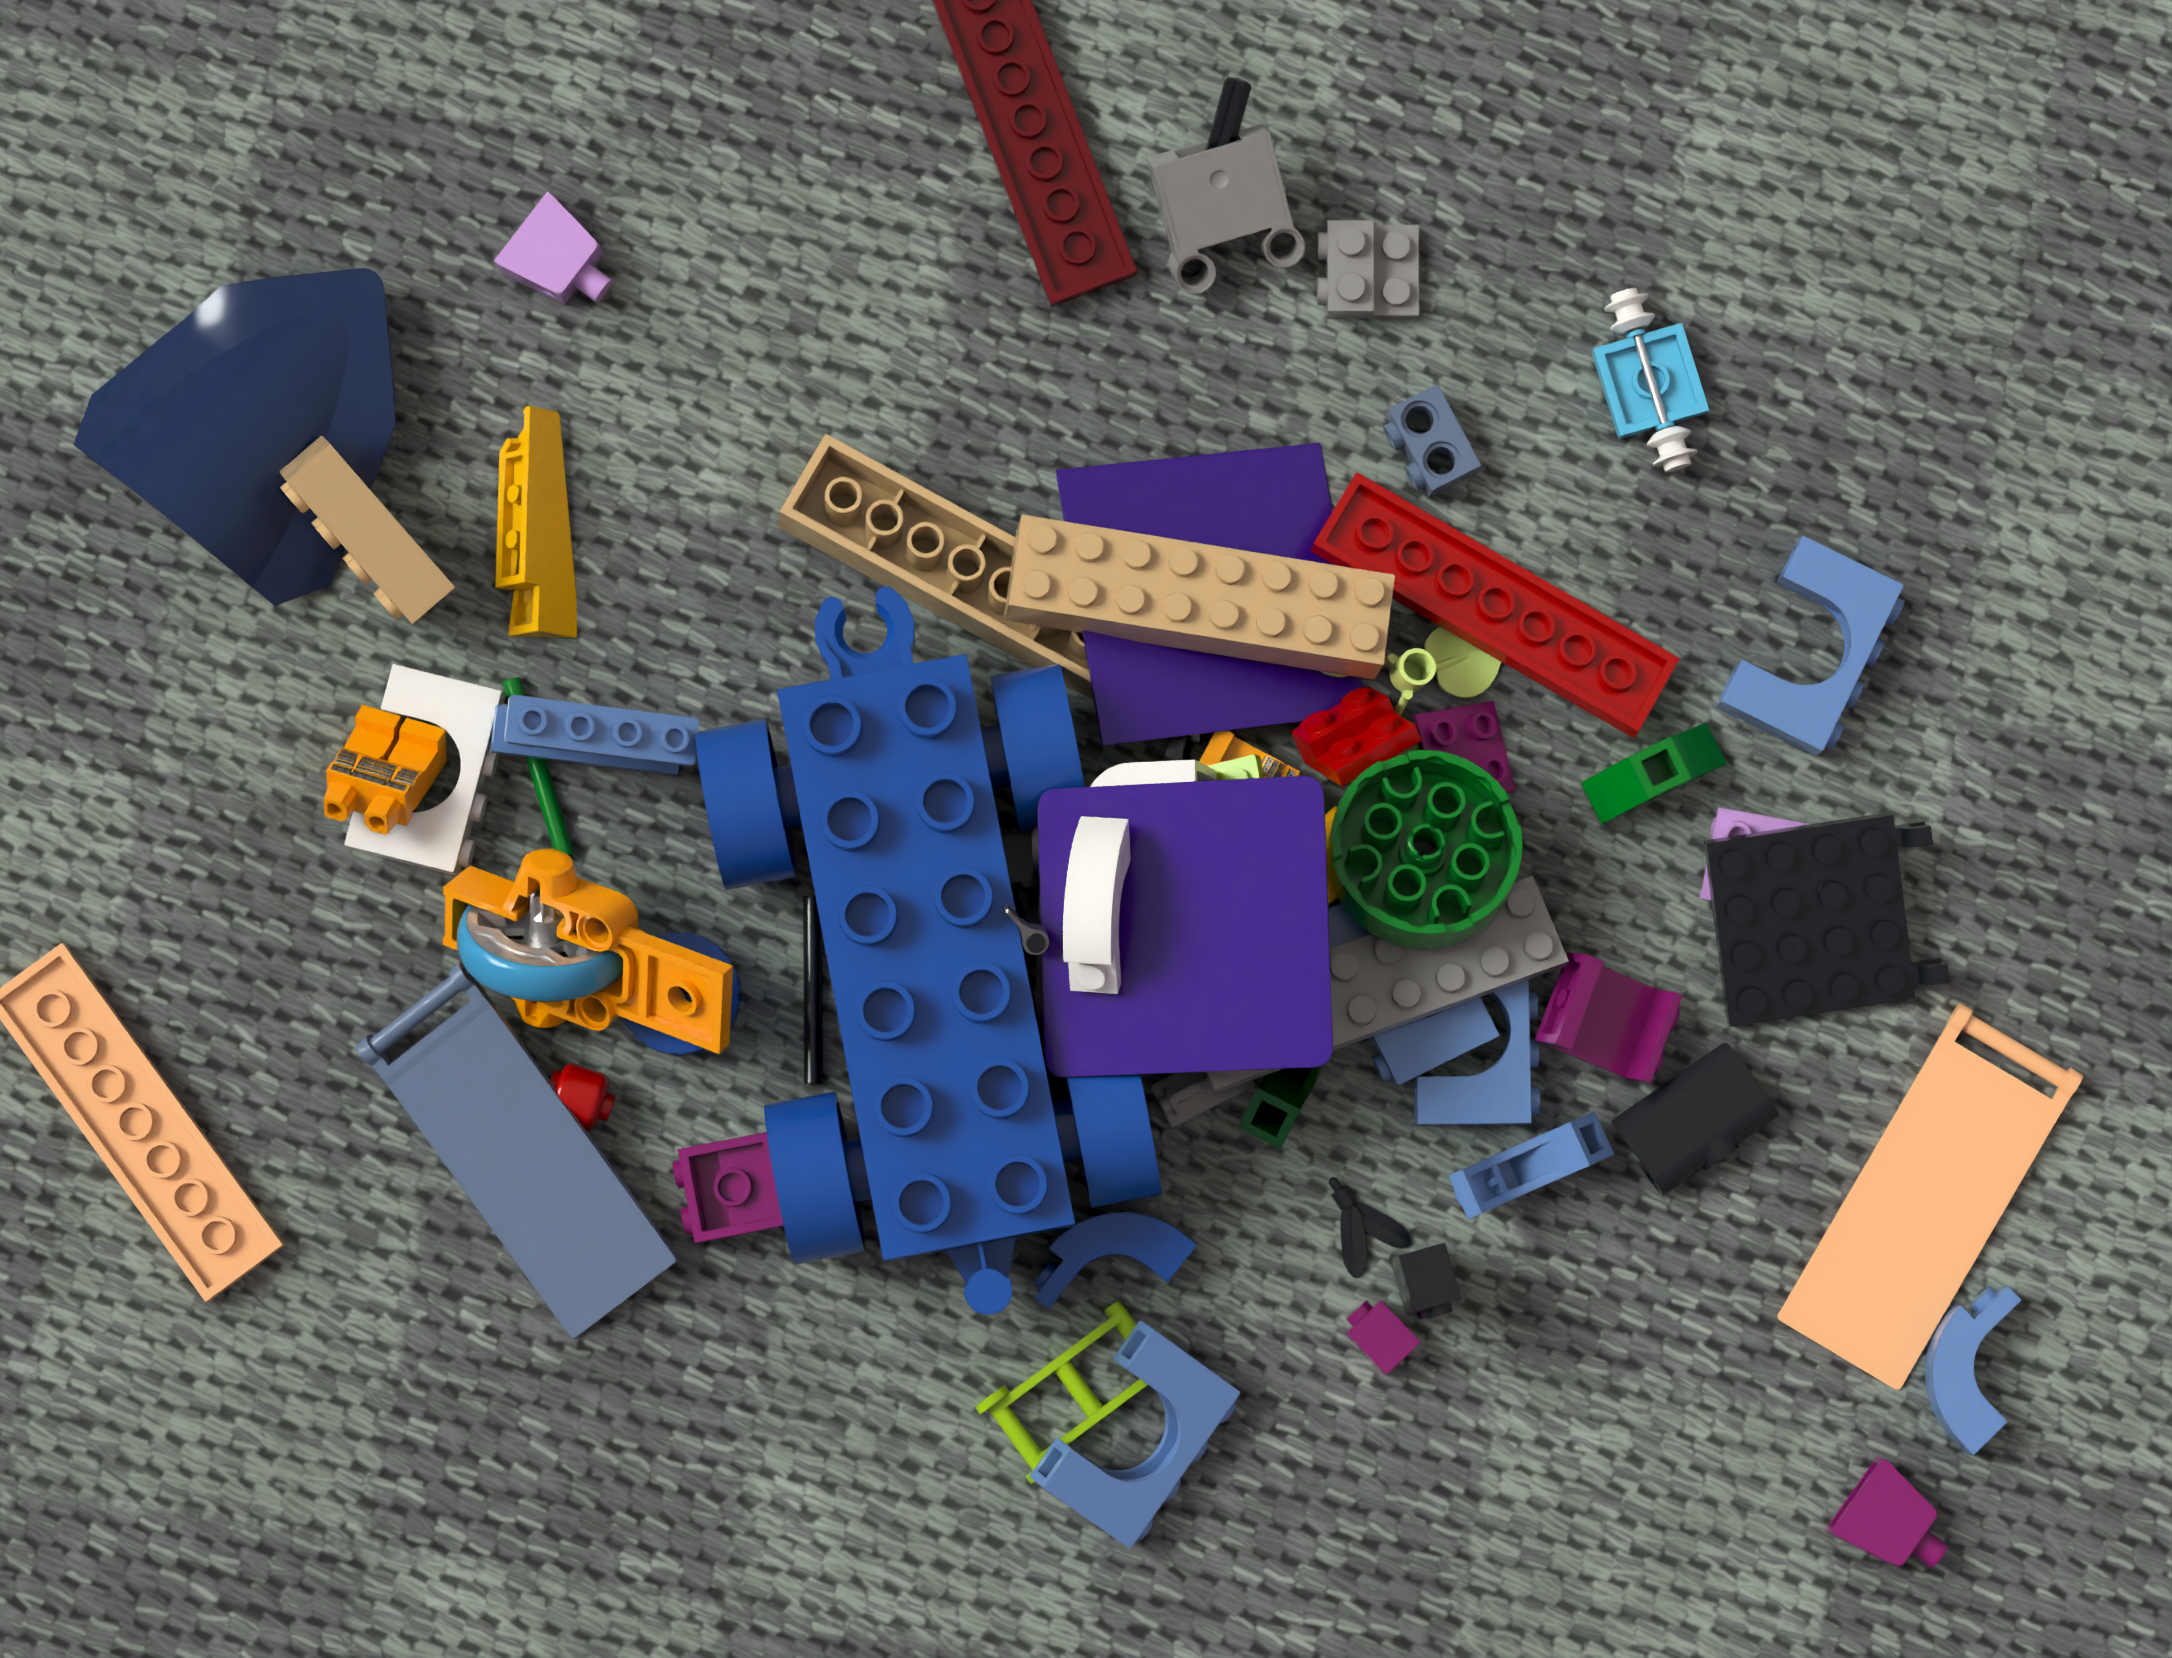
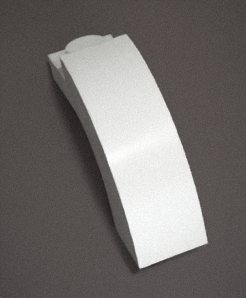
[1063,816,1131,994]

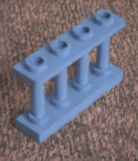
[490,695,699,776]

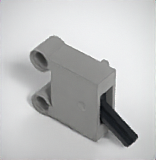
[1146,77,1305,294]

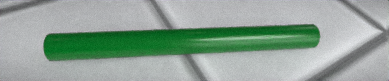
[502,677,574,856]

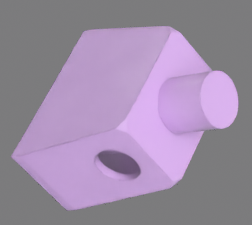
[494,192,613,304]

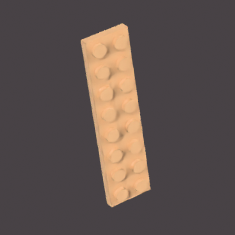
[0,943,285,1302]

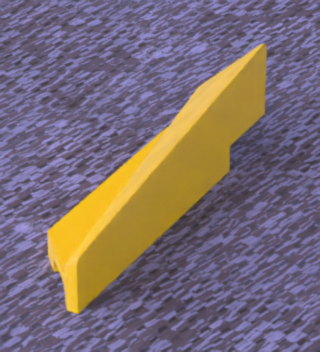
[495,406,577,638]

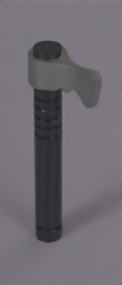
[1004,889,1049,955]

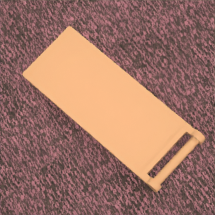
[1777,1003,2083,1390]

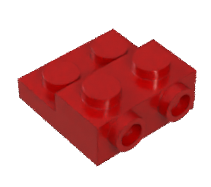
[1291,686,1422,787]

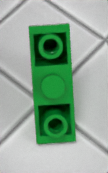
[1580,722,1727,825]

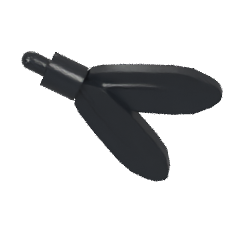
[1329,1177,1411,1278]

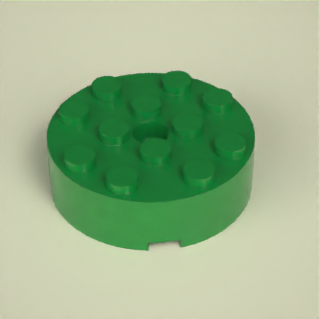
[1327,750,1523,949]

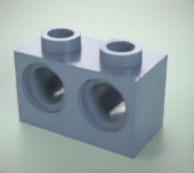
[1383,384,1481,498]

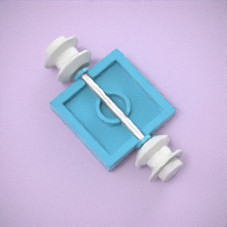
[1591,288,1709,473]

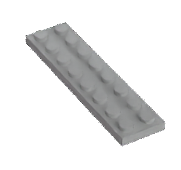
[1205,876,1569,1094]

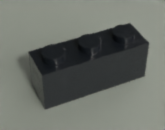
[1389,1243,1462,1319]

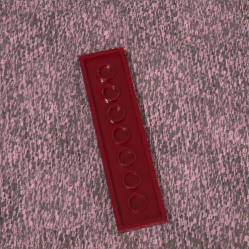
[932,0,1137,308]

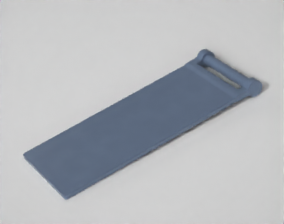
[356,961,678,1338]

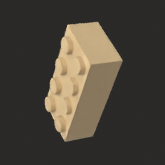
[279,436,455,624]

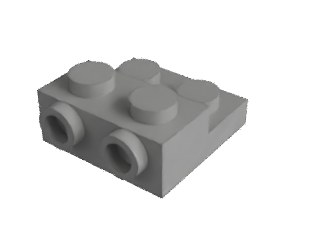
[1317,220,1419,319]

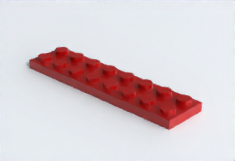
[1310,472,1680,738]

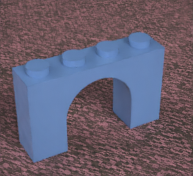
[1716,535,1905,756]
[1328,903,1500,1088]
[1414,980,1540,1126]
[1029,1320,1241,1549]

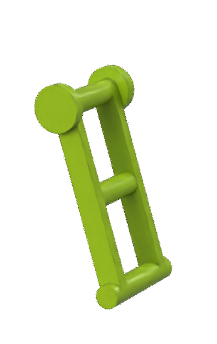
[974,1300,1148,1484]

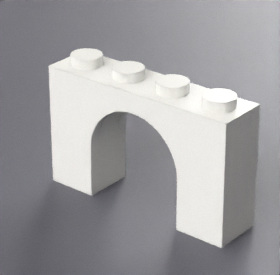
[344,664,508,876]

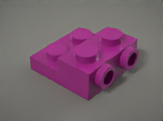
[673,1132,783,1243]

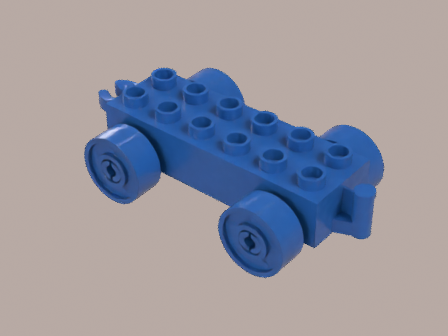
[695,587,1162,1315]

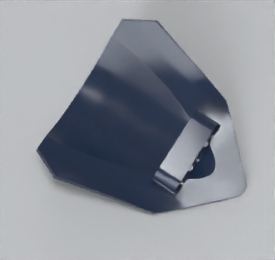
[73,268,396,606]

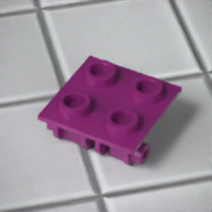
[1413,701,1516,793]

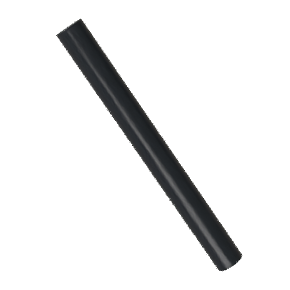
[803,896,823,1084]

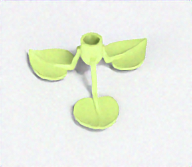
[1321,627,1501,782]

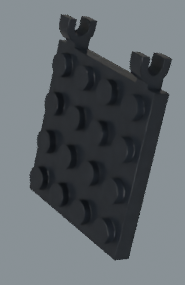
[1704,812,1950,1027]

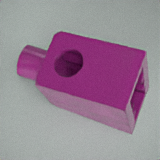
[1825,1457,1948,1568]

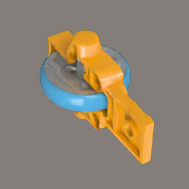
[443,849,733,1054]

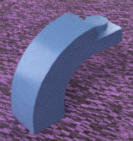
[1448,1111,1614,1219]
[1925,1286,2021,1455]

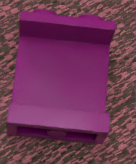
[1535,952,1683,1084]

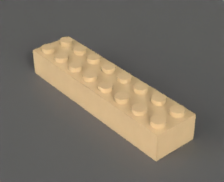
[779,434,1094,700]
[1003,515,1395,680]

